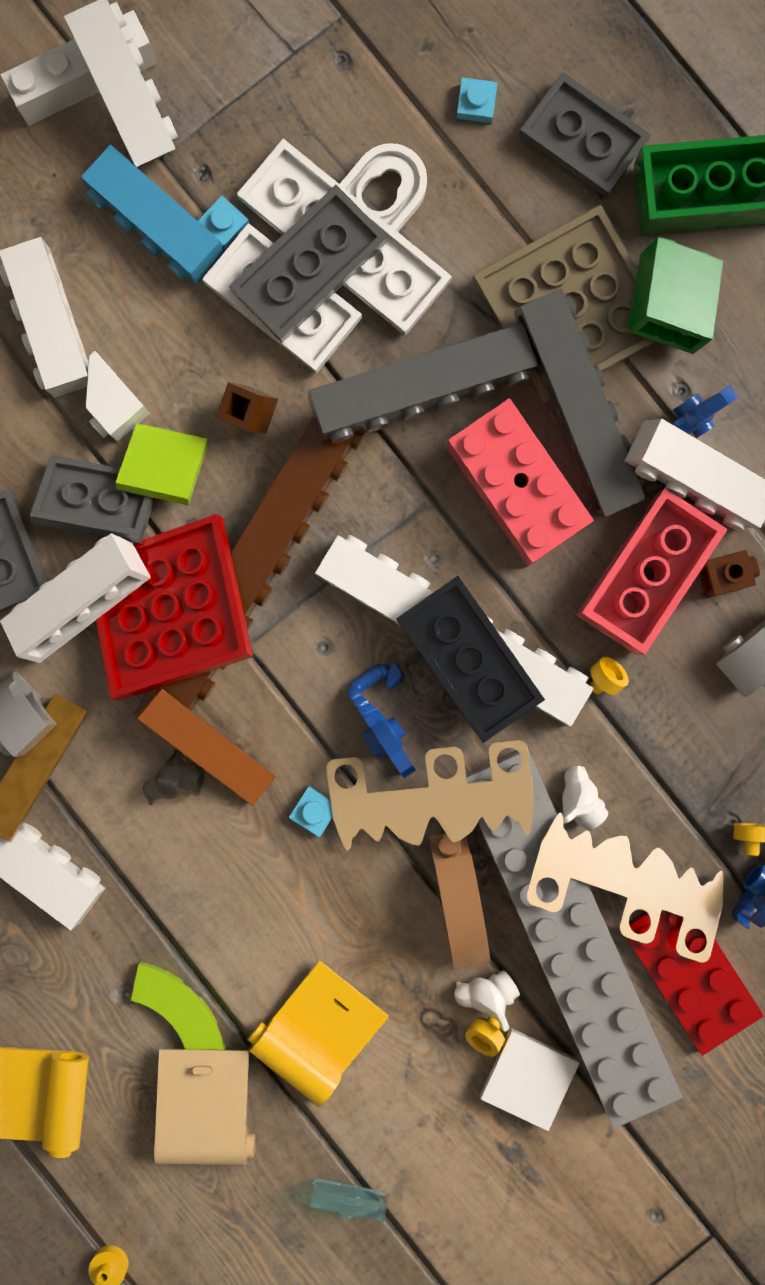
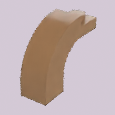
[429,833,490,970]

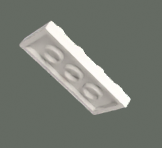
[202,223,362,374]

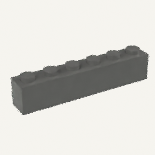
[513,288,646,517]
[308,323,538,443]

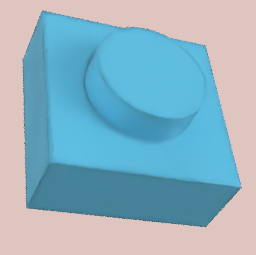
[456,77,498,124]
[198,196,250,251]
[289,785,333,837]

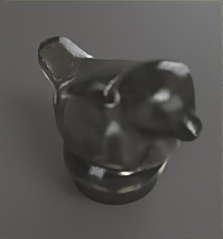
[142,747,205,805]

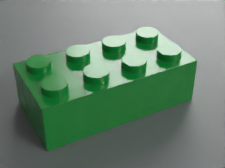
[634,135,765,235]

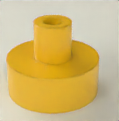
[590,657,629,695]
[733,823,765,856]
[465,1017,505,1057]
[88,1245,129,1285]

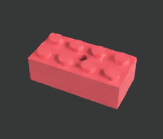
[446,398,594,567]
[576,488,728,656]

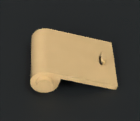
[154,1049,255,1165]

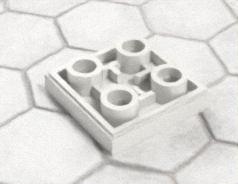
[480,1028,579,1131]

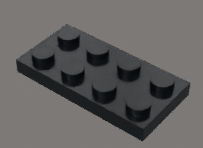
[396,576,545,743]

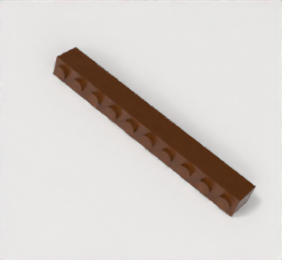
[133,417,367,715]

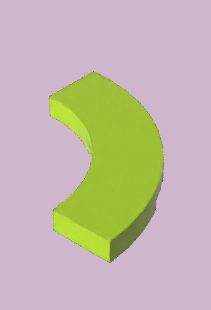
[131,962,226,1072]

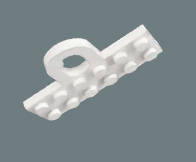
[237,138,452,336]

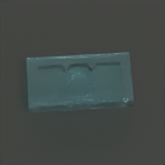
[310,1178,386,1222]

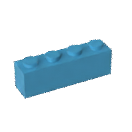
[81,144,224,285]

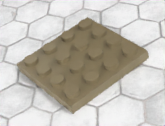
[472,205,656,405]

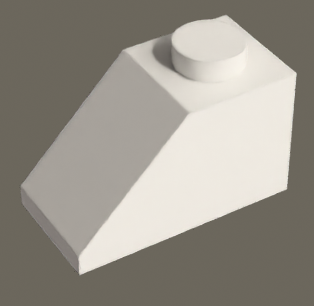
[86,351,150,442]

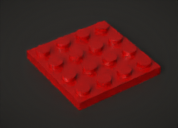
[96,514,253,701]

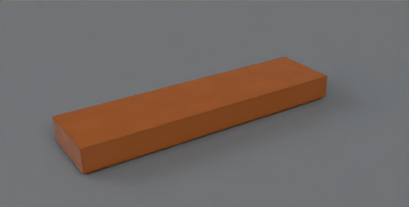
[136,687,276,806]

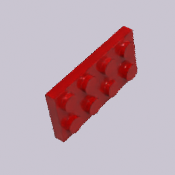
[626,910,764,1056]

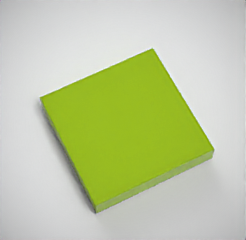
[115,423,208,506]

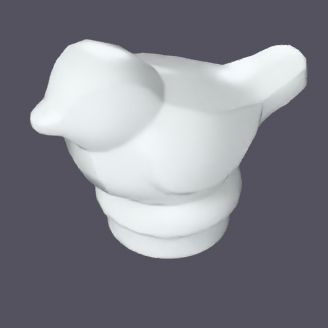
[562,766,608,831]
[454,970,520,1032]

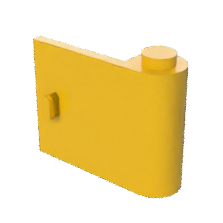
[248,960,389,1107]
[0,1047,89,1158]

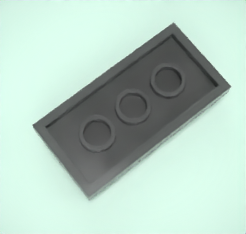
[229,185,388,343]

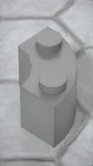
[716,610,765,697]
[0,671,57,757]

